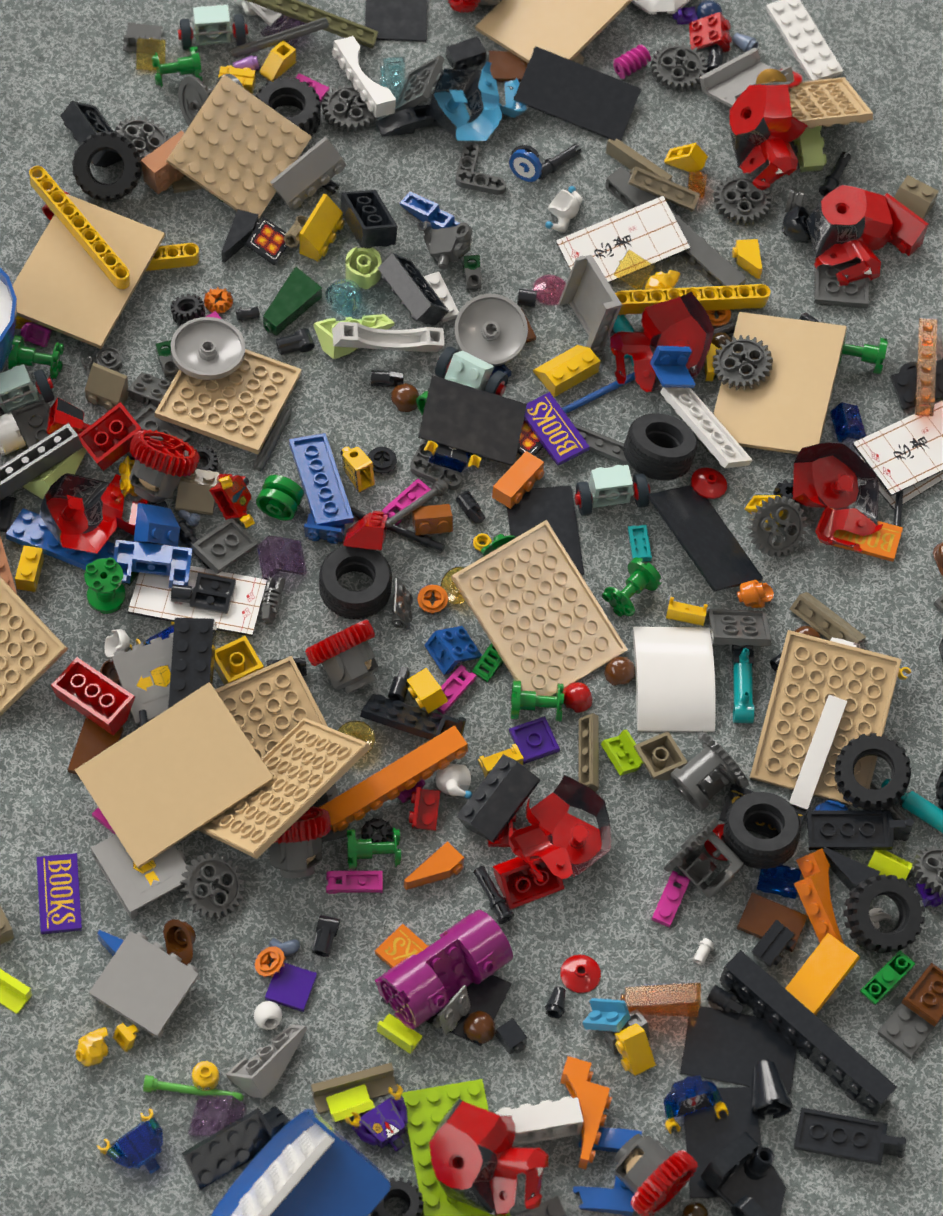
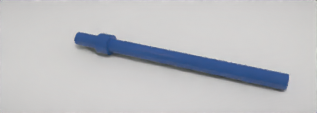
[562,372,635,414]

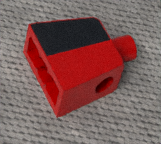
[47,398,90,435]

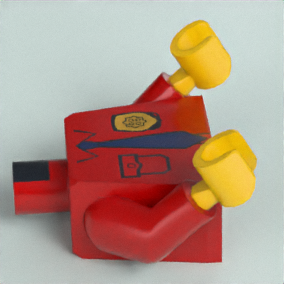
[209,474,255,528]

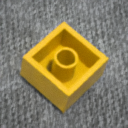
[214,636,264,685]

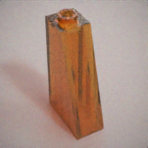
[621,983,701,1017]

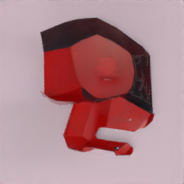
[730,81,808,190]
[806,185,893,286]
[610,292,714,392]
[793,442,883,552]
[40,473,148,553]
[509,775,611,882]
[429,1098,549,1216]

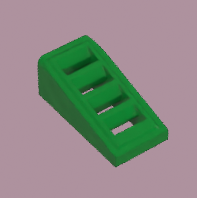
[472,643,503,683]

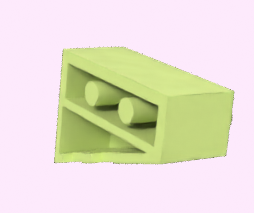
[793,125,827,172]

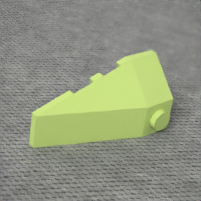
[314,314,395,359]
[23,445,87,499]

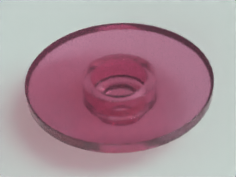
[533,275,566,305]

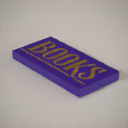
[524,392,590,466]
[36,853,82,934]

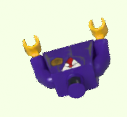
[345,1084,408,1152]

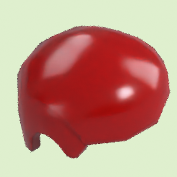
[563,682,593,713]

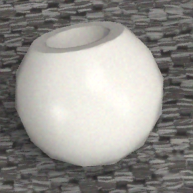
[254,1001,282,1030]

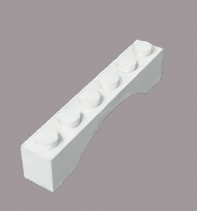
[332,36,396,118]
[332,322,445,352]

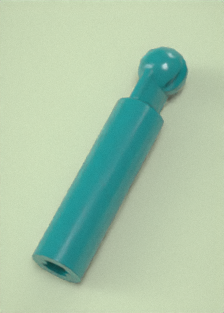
[881,779,943,834]

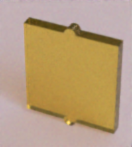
[136,37,166,72]
[613,249,655,290]

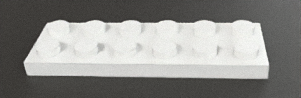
[766,0,843,81]
[660,387,752,468]

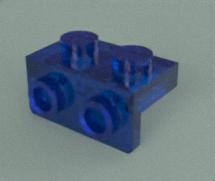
[830,402,866,443]
[756,865,801,899]

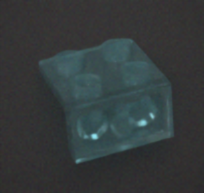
[380,57,405,91]

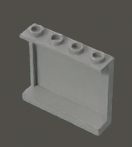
[558,255,622,352]
[89,931,201,1040]

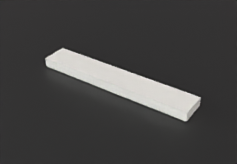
[789,695,847,810]

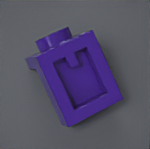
[672,7,698,25]
[915,883,943,907]

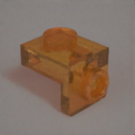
[687,171,707,198]

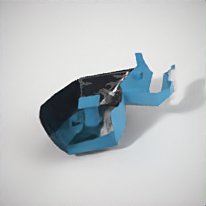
[429,62,526,141]

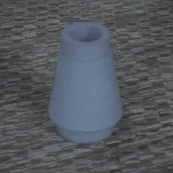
[732,33,758,52]

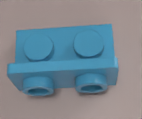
[582,998,631,1032]

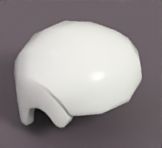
[104,629,130,658]

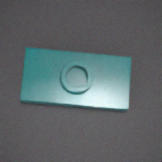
[627,525,652,562]

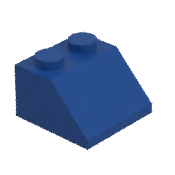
[134,503,180,547]

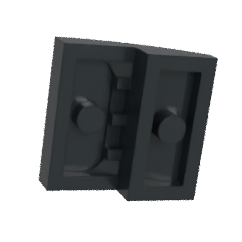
[189,573,236,614]

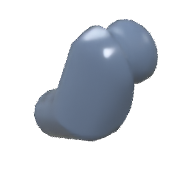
[178,510,200,527]
[268,938,300,956]

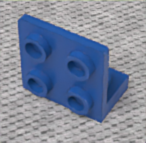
[650,346,696,388]
[304,514,346,544]
[424,626,482,675]

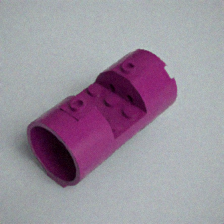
[375,910,513,1030]

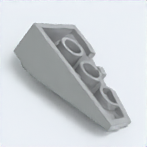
[226,1024,307,1098]

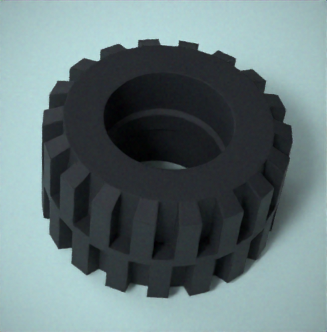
[370,1177,424,1216]

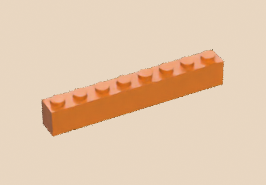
[320,725,468,833]

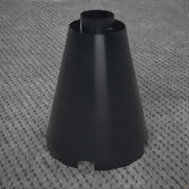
[751,1059,793,1119]

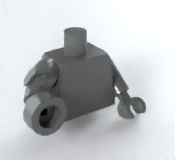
[417,221,473,269]

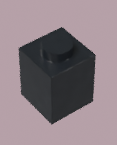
[495,1018,527,1055]

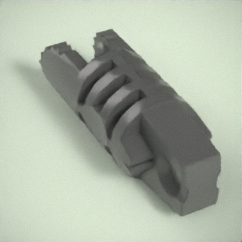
[261,577,285,624]

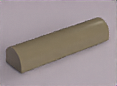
[578,713,599,792]

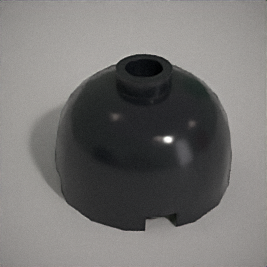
[782,206,811,242]

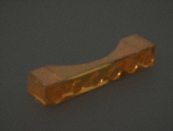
[915,318,938,416]

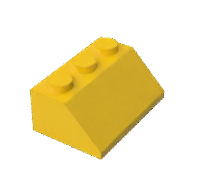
[299,194,345,262]
[533,345,600,397]

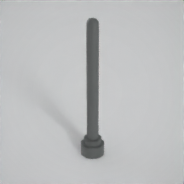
[385,479,449,528]

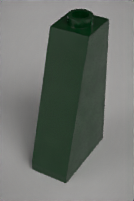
[263,266,322,336]

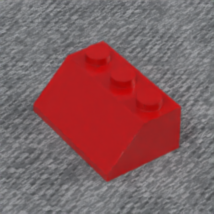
[884,193,928,256]
[78,402,143,471]
[343,511,388,551]
[492,855,565,910]

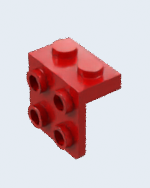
[689,12,732,52]

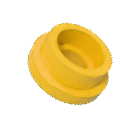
[473,533,492,552]

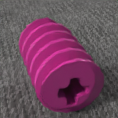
[613,45,651,79]

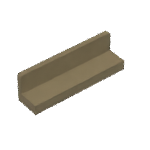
[606,139,672,181]
[628,166,700,211]
[789,592,866,644]
[311,1062,398,1114]

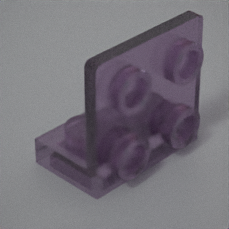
[257,535,307,580]
[188,1095,246,1136]

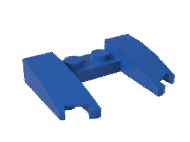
[573,1128,642,1216]

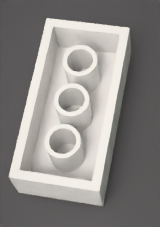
[495,1096,583,1146]

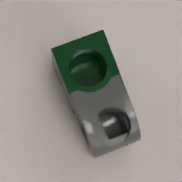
[462,255,481,290]
[156,340,179,377]

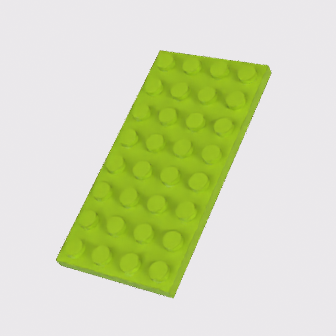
[401,1079,510,1216]

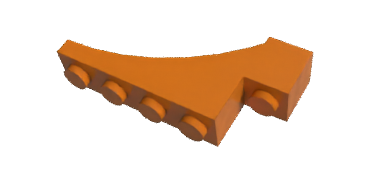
[794,849,844,944]
[560,1056,612,1170]

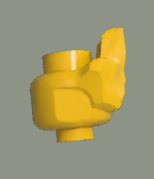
[645,270,680,290]
[75,1027,108,1067]

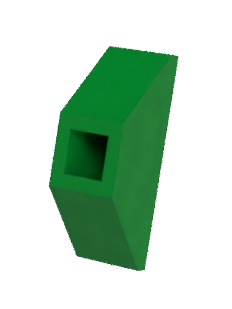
[860,950,915,1005]

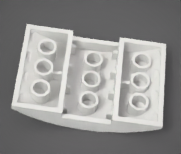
[633,627,715,732]

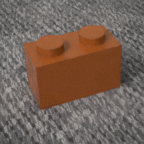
[412,504,453,535]

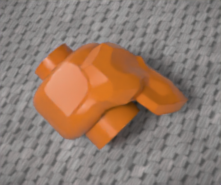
[737,580,774,608]

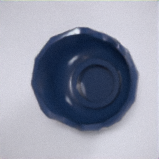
[696,0,722,19]

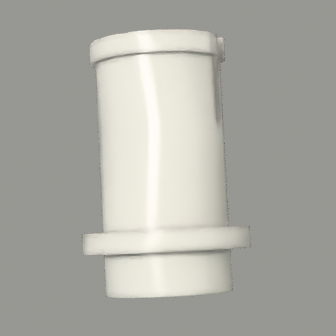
[692,938,714,966]

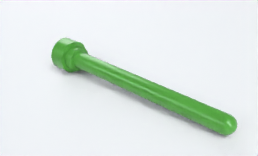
[143,1075,244,1101]

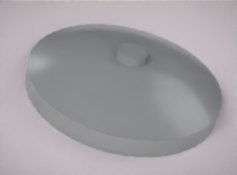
[454,294,528,366]
[171,317,245,380]

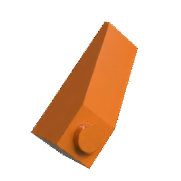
[404,841,464,890]

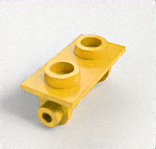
[119,456,138,497]

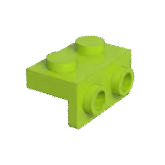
[601,729,644,776]

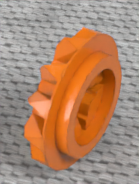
[204,287,233,313]
[706,309,731,327]
[417,585,448,614]
[255,947,286,978]

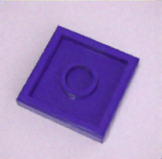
[509,716,560,764]
[265,963,317,1012]

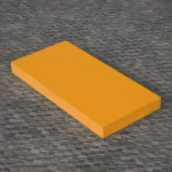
[785,933,861,1015]

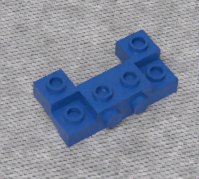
[113,540,192,588]

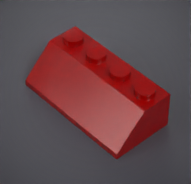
[51,657,135,736]

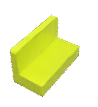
[868,850,913,880]
[0,969,32,1014]
[377,1013,423,1054]
[326,1084,375,1122]

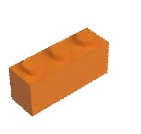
[492,451,545,509]

